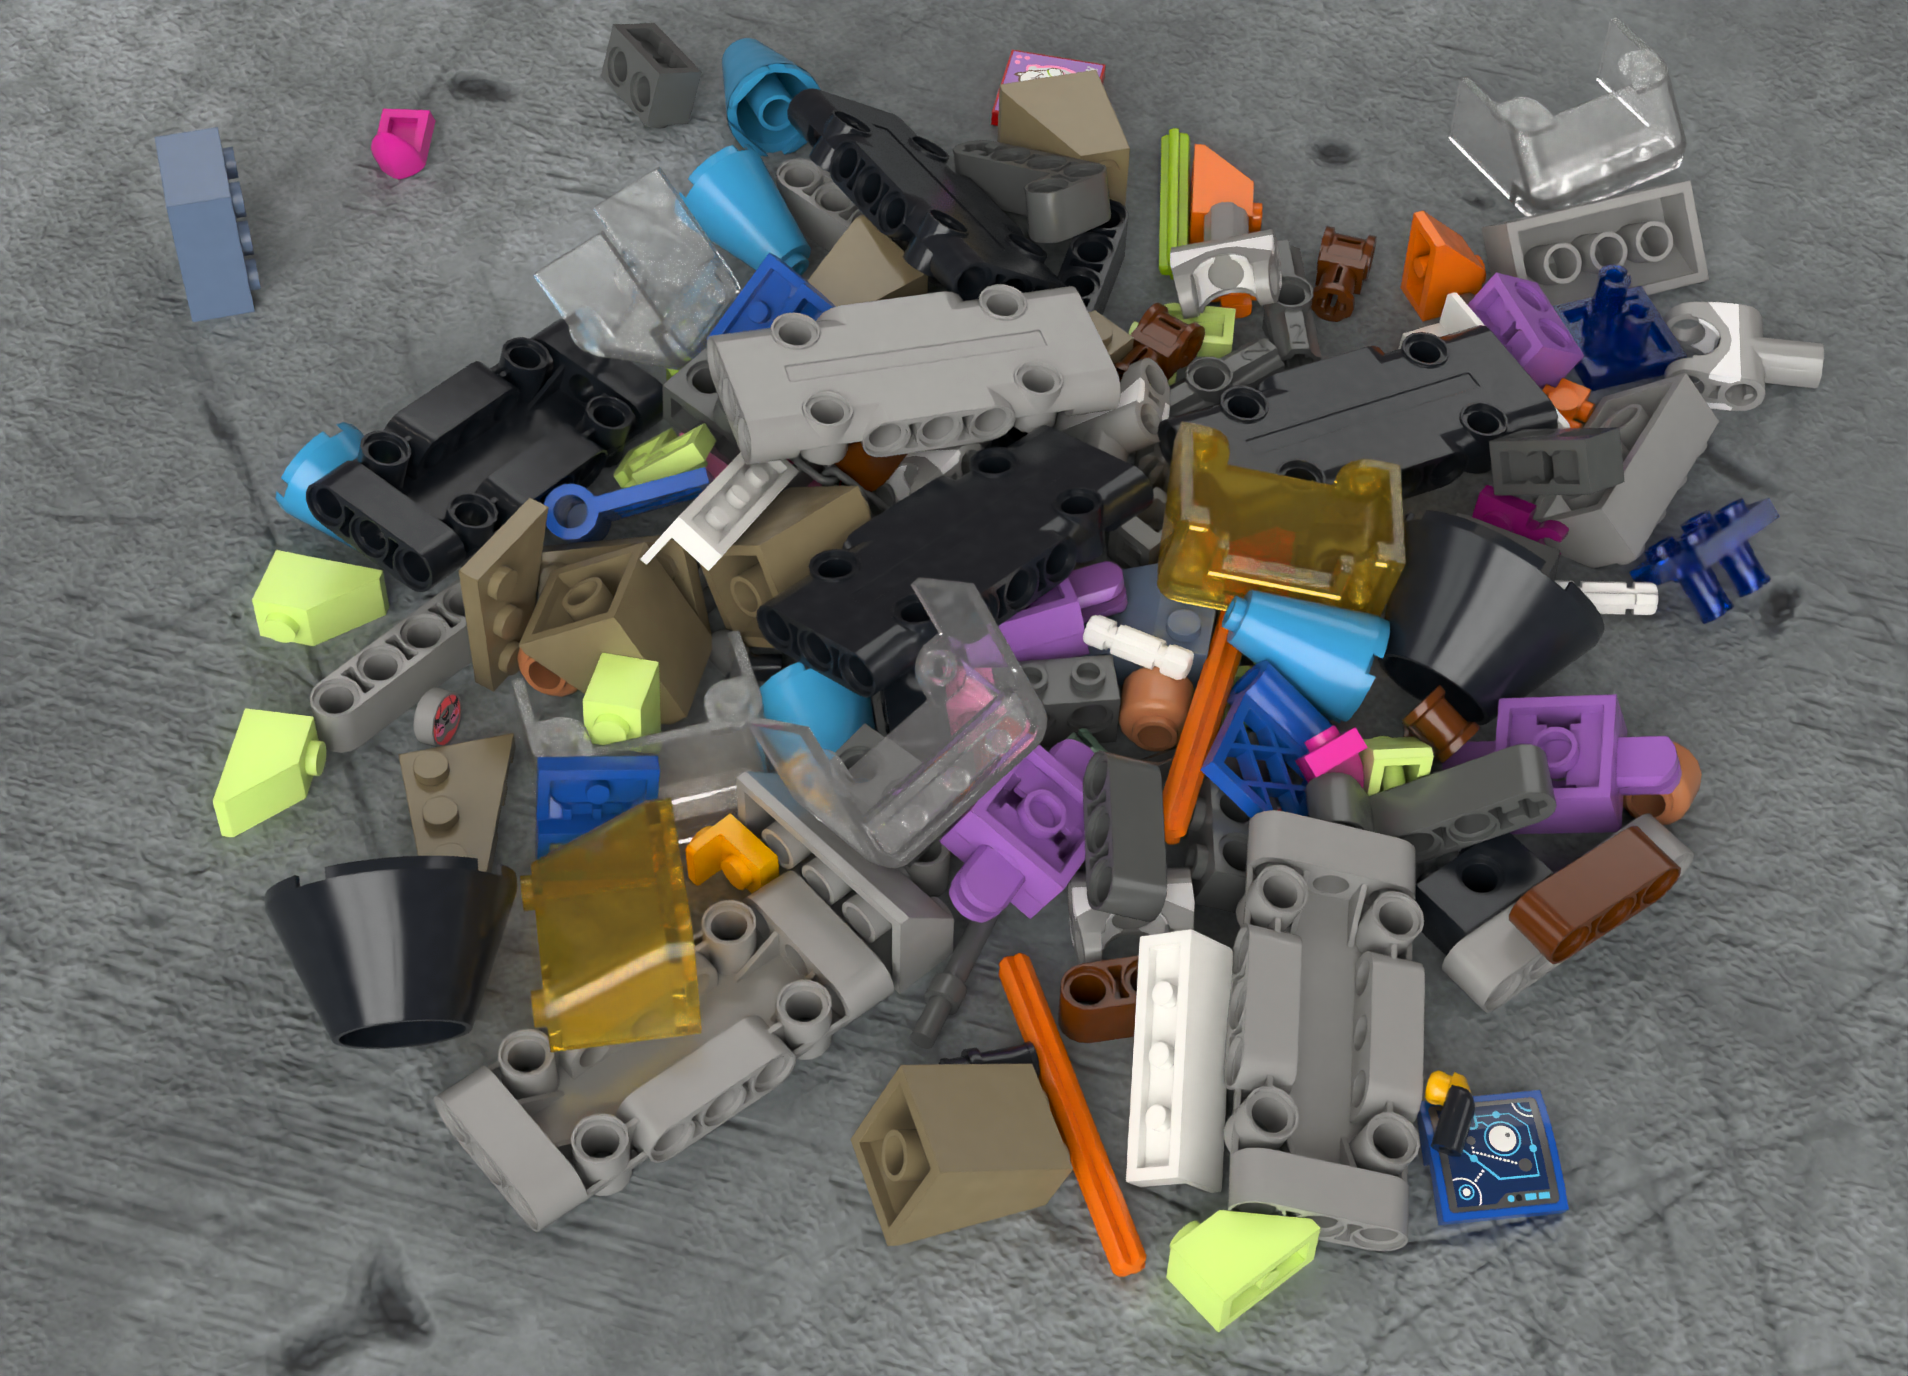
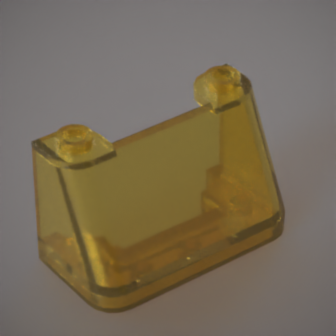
[1157,421,1406,617]
[520,797,702,1052]

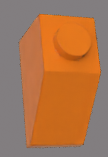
[1189,144,1263,244]
[1400,211,1486,322]

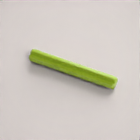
[1159,128,1190,280]

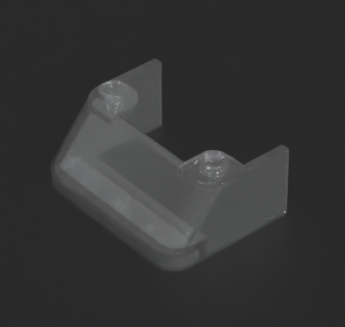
[1449,17,1687,216]
[533,166,741,370]
[748,577,1047,868]
[512,630,777,849]

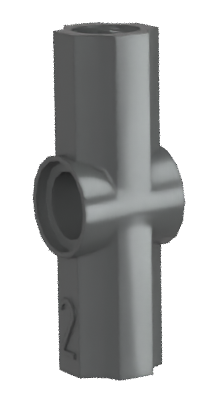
[1262,240,1321,371]
[1169,337,1285,418]

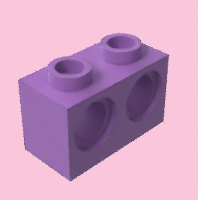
[1468,272,1584,389]

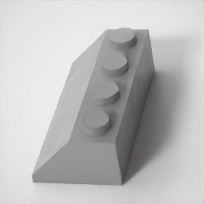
[1481,180,1709,317]
[1533,373,1719,569]
[736,771,954,994]

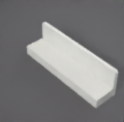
[640,452,799,571]
[1126,929,1233,1193]

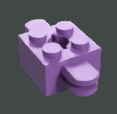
[942,561,1128,667]
[1441,694,1682,834]
[939,735,1094,923]

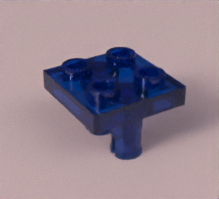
[1553,264,1687,392]
[1629,498,1780,624]

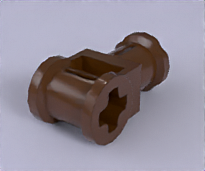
[1311,226,1377,322]
[1113,303,1205,383]
[1402,685,1481,763]

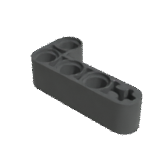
[953,140,1111,243]
[1305,744,1557,864]

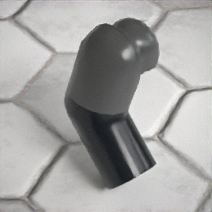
[709,629,782,683]

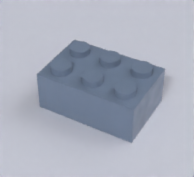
[154,127,261,322]

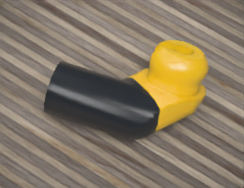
[1425,1070,1475,1157]

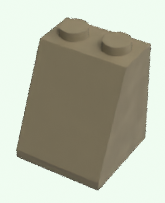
[997,70,1130,206]
[807,215,928,307]
[700,486,871,648]
[519,542,712,725]
[850,1064,1073,1246]

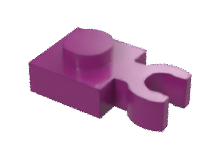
[1472,485,1569,558]

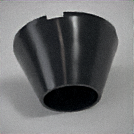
[1378,510,1605,725]
[265,856,518,1049]

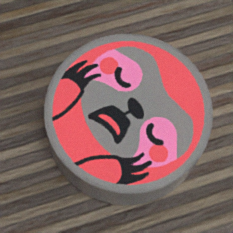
[413,687,462,747]

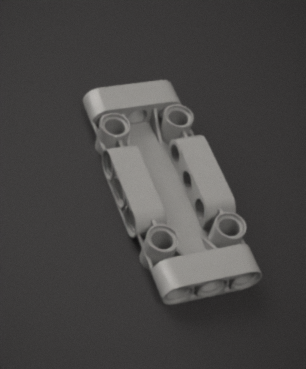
[707,284,1121,465]
[1223,810,1425,1251]
[434,870,894,1232]

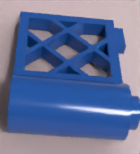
[544,467,715,543]
[1200,660,1341,818]

